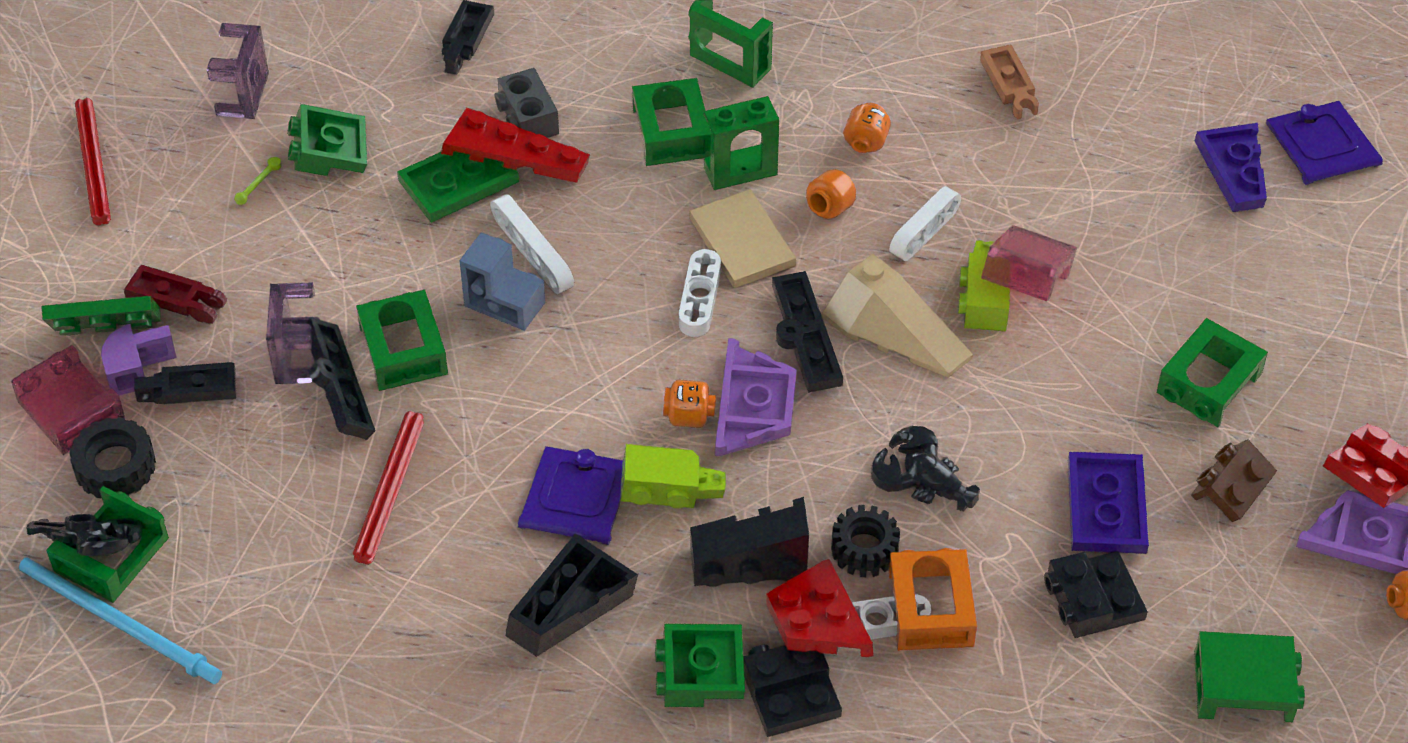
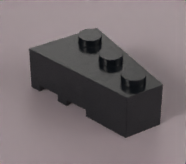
[690,497,809,587]
[505,533,638,657]

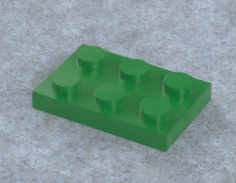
[397,151,519,223]
[41,296,161,336]

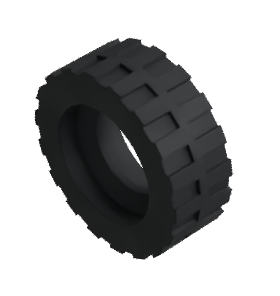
[69,417,156,499]

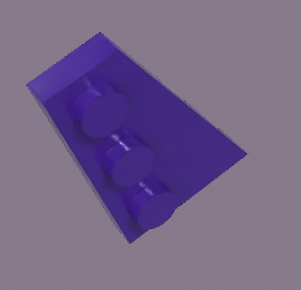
[1194,123,1267,212]

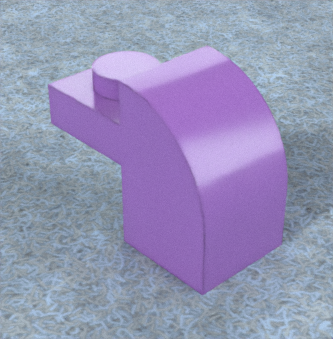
[101,324,177,397]

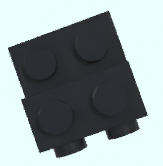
[1044,551,1148,638]
[743,645,842,737]

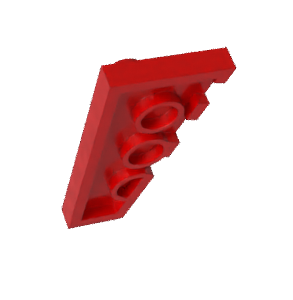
[441,107,590,183]

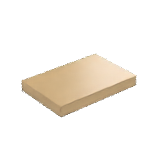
[689,189,796,288]

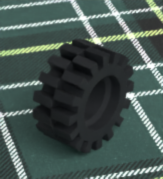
[831,505,900,578]

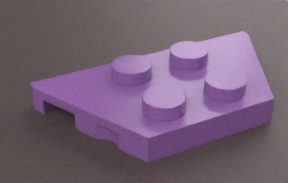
[715,338,797,456]
[1296,490,1408,574]

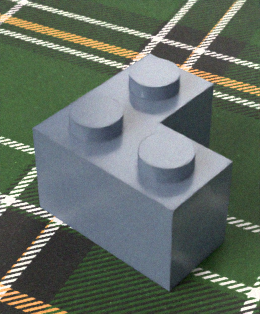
[459,232,545,331]

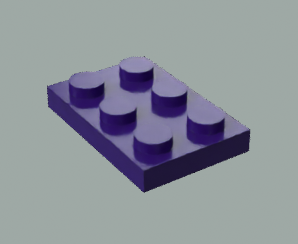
[1067,452,1149,554]

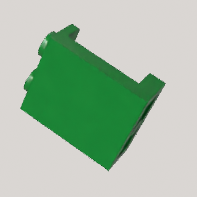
[1194,631,1305,722]

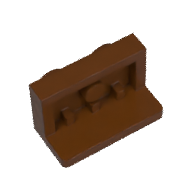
[1191,439,1277,522]

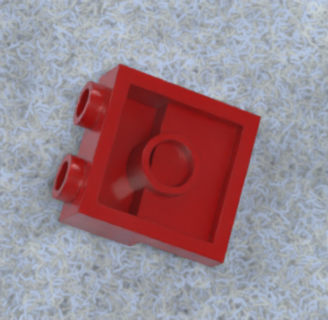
[1323,423,1408,508]

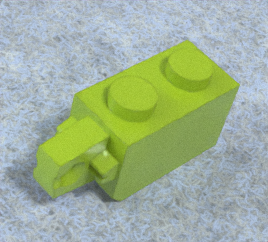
[958,240,1011,331]
[620,444,726,508]

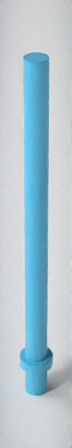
[19,557,222,684]

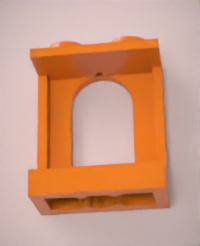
[888,548,977,651]

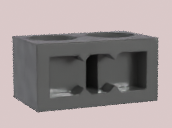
[494,68,559,138]

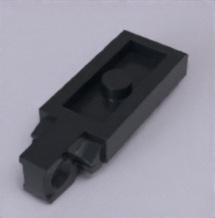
[442,0,494,75]
[134,362,236,404]

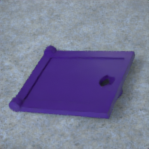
[1266,101,1383,185]
[518,446,623,545]

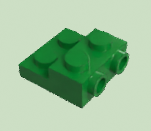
[287,104,367,176]
[655,624,745,707]

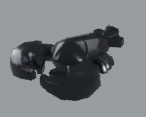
[871,426,980,512]
[26,514,143,557]

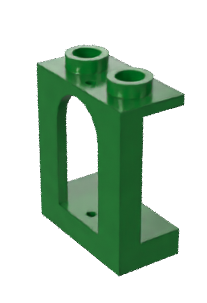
[688,0,773,88]
[632,78,711,166]
[704,96,779,190]
[356,289,448,391]
[1156,318,1268,427]
[46,486,169,603]

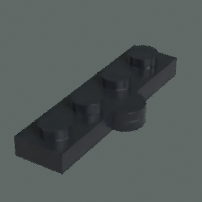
[772,271,843,393]
[302,317,376,440]

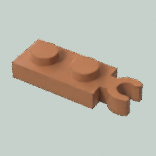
[980,44,1039,119]

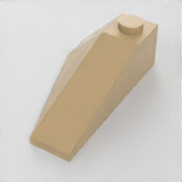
[822,254,973,378]

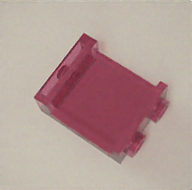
[981,225,1078,301]
[11,345,125,455]

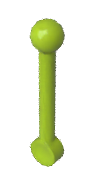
[234,157,281,205]

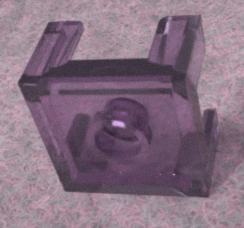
[207,23,269,119]
[266,282,320,384]

